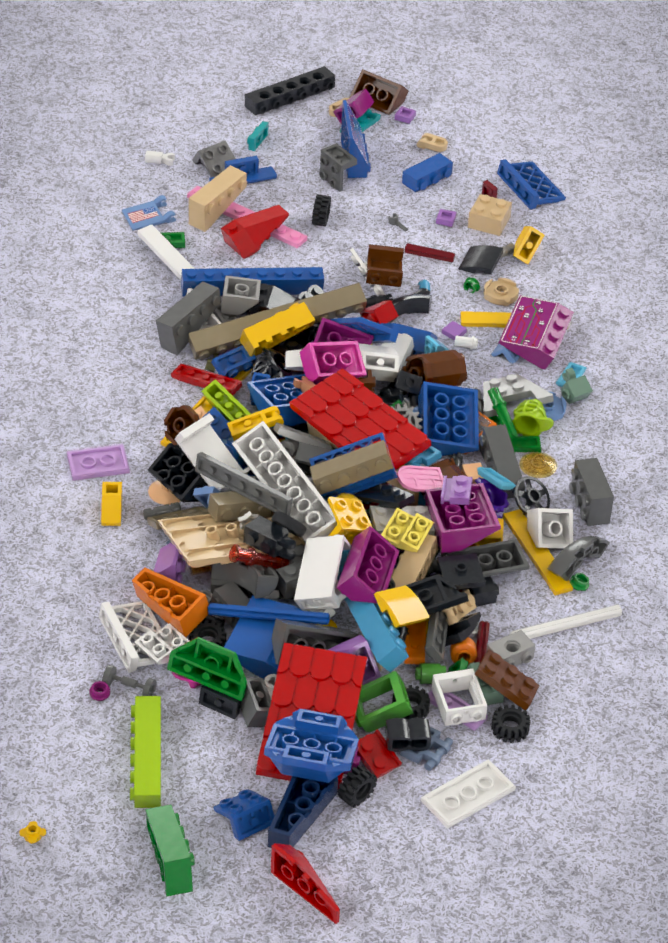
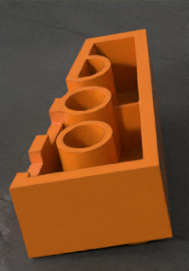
[132,567,209,637]

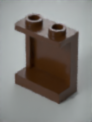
[366,244,404,287]

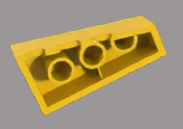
[240,302,315,357]

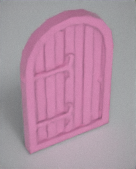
[397,465,444,492]

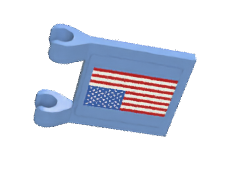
[122,195,176,230]

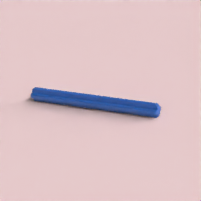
[208,603,330,625]

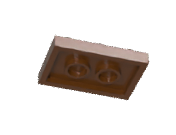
[474,650,540,710]

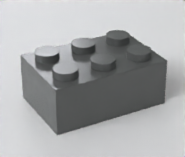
[569,458,614,526]

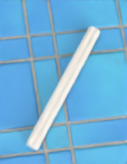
[510,605,622,639]

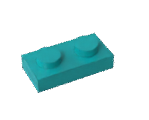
[247,121,269,151]

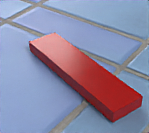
[171,364,242,396]

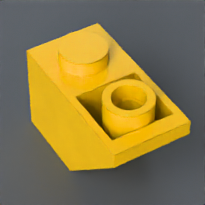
[101,482,123,526]

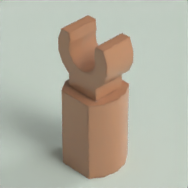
[293,376,315,393]

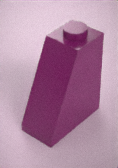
[333,89,374,124]

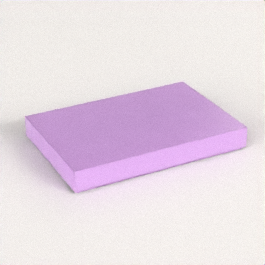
[67,444,130,481]

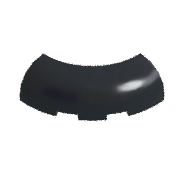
[388,294,432,323]

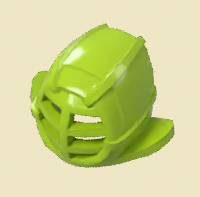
[512,399,554,436]

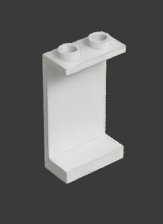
[175,413,251,492]
[294,535,351,611]

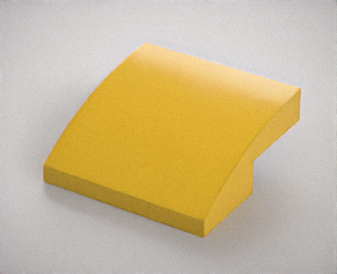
[374,585,430,628]

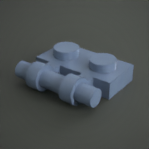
[400,727,453,771]

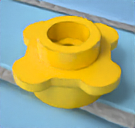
[19,821,46,844]

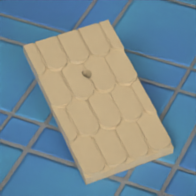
[158,511,306,568]

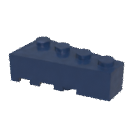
[268,776,338,848]

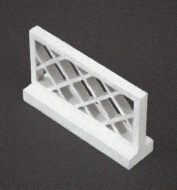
[99,601,161,673]

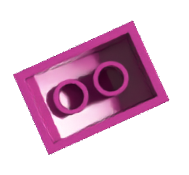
[299,341,367,385]

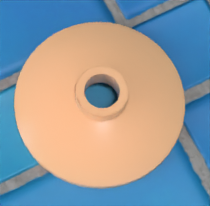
[148,480,180,505]

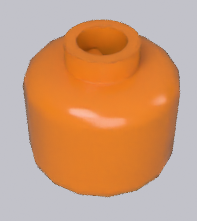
[450,637,477,665]

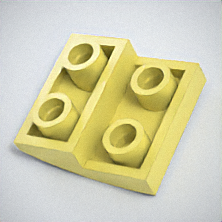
[381,508,434,552]

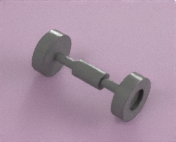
[102,665,157,696]

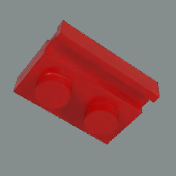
[357,729,402,779]

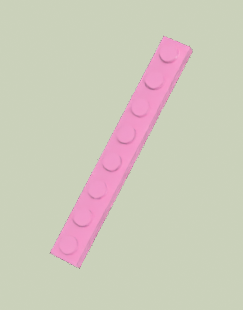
[187,186,307,248]

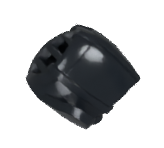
[251,348,293,379]

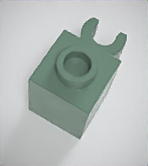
[560,368,593,404]

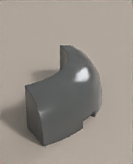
[547,536,610,581]
[211,559,279,599]

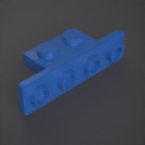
[209,155,277,184]

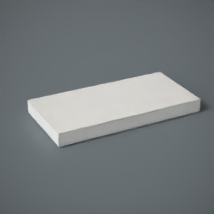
[421,759,516,829]

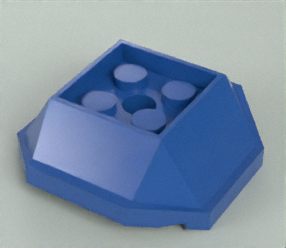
[264,709,359,783]

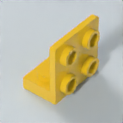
[327,497,373,545]

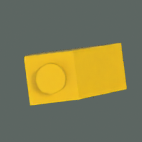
[513,226,545,265]

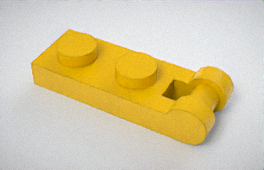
[227,406,284,441]

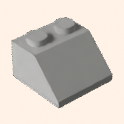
[221,276,261,315]

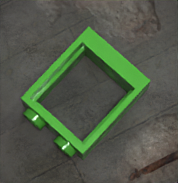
[355,671,413,733]

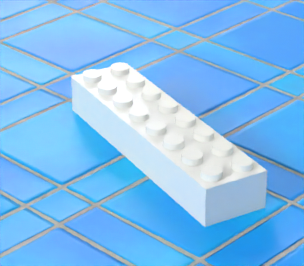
[232,421,337,543]

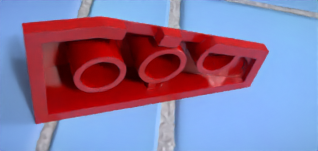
[221,204,289,259]
[271,843,340,924]

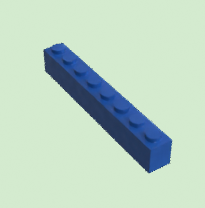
[181,267,325,297]

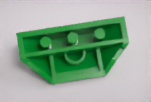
[167,637,247,701]

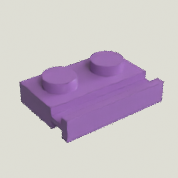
[441,475,472,505]

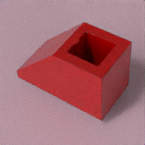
[360,300,398,324]

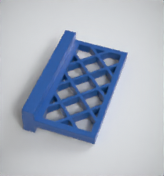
[497,159,566,210]
[330,317,401,344]
[309,432,398,503]

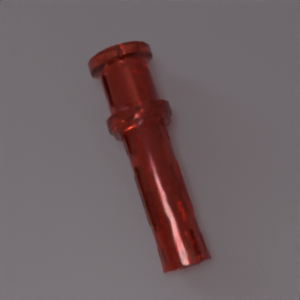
[229,544,289,569]

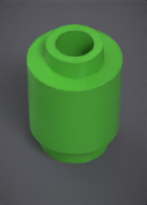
[415,663,446,684]

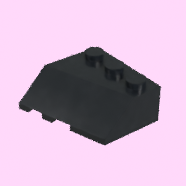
[148,443,208,503]

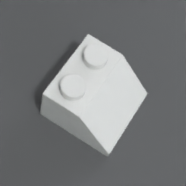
[527,508,573,549]

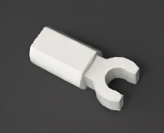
[145,151,175,166]

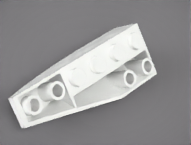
[285,343,399,382]

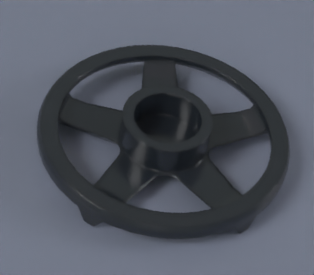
[512,476,550,515]

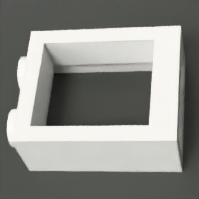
[431,669,487,726]

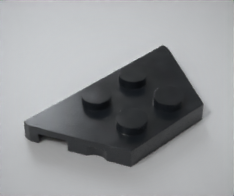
[392,574,469,626]

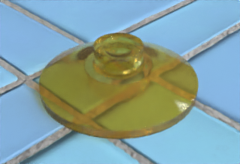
[519,452,557,478]

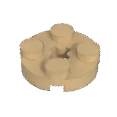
[483,278,519,306]

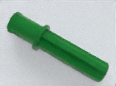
[487,387,518,440]

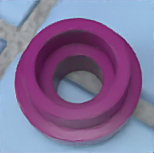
[89,681,110,701]

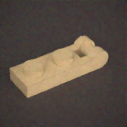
[442,589,476,625]

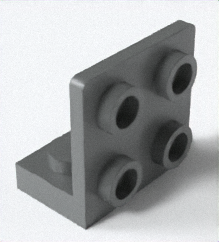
[319,143,357,192]

